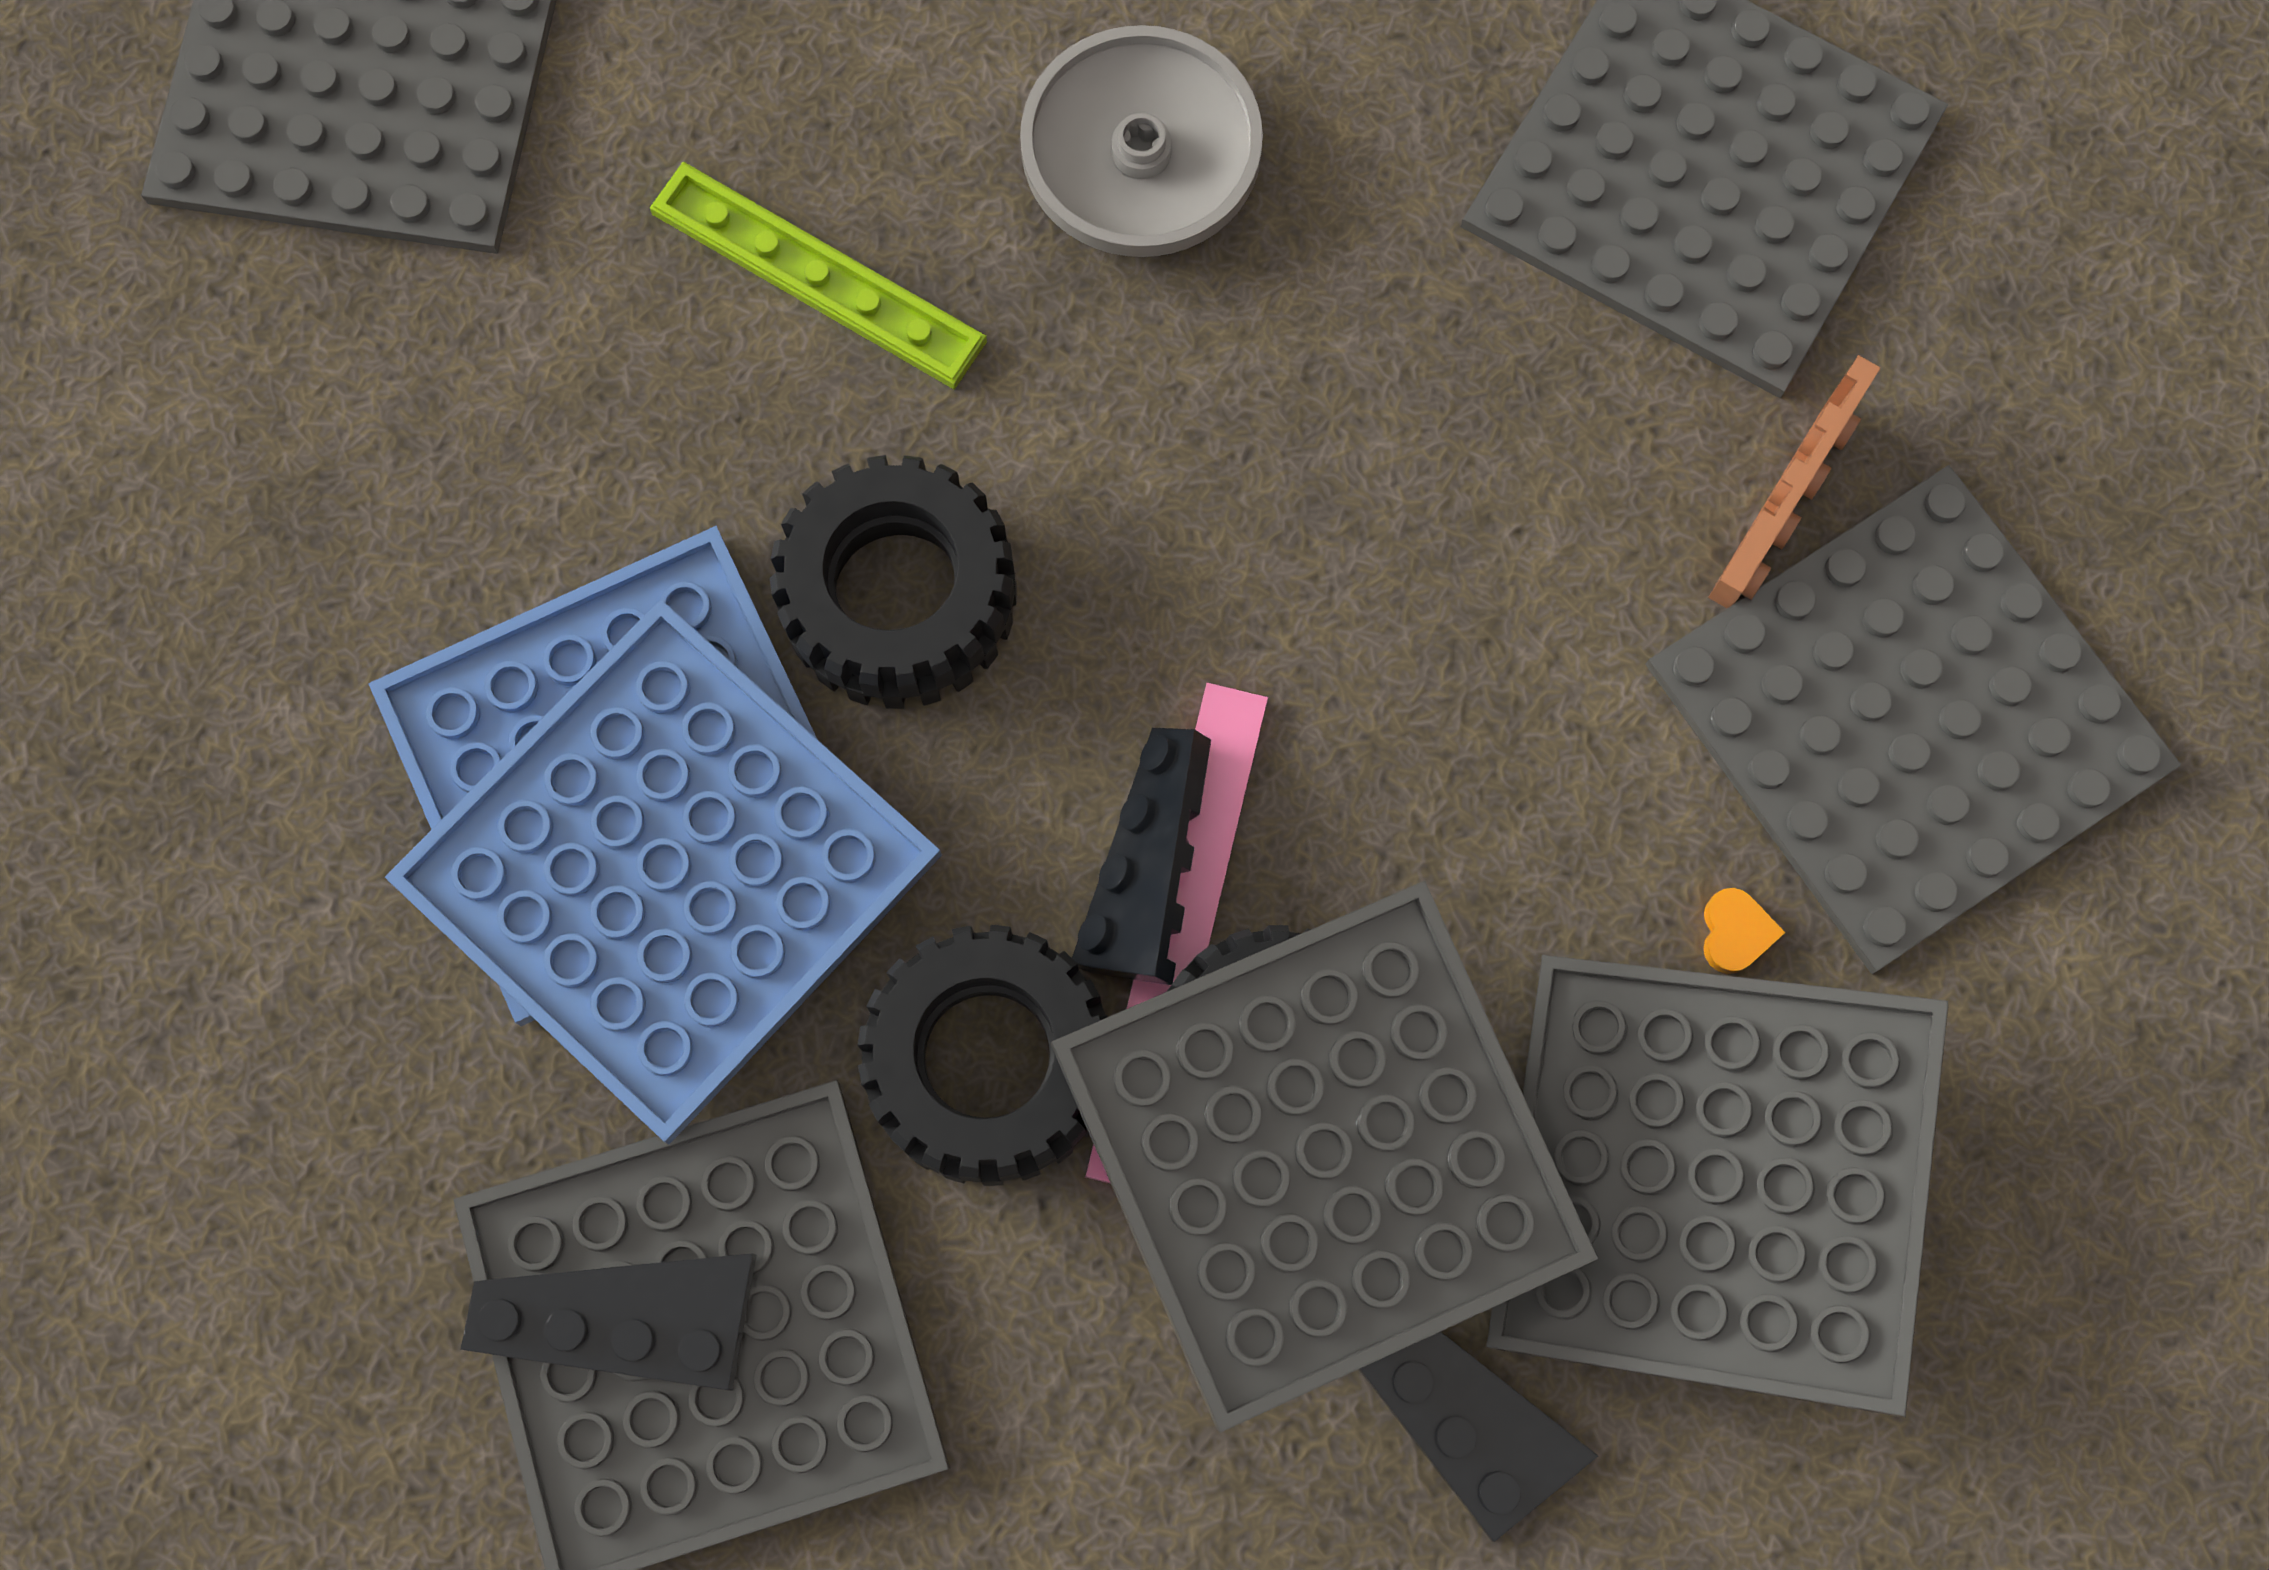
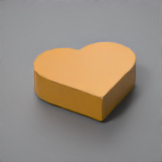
[1704,888,1785,974]

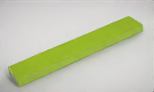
[650,162,987,390]

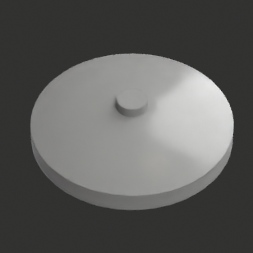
[1020,25,1263,257]

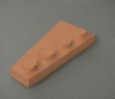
[1708,355,1881,608]

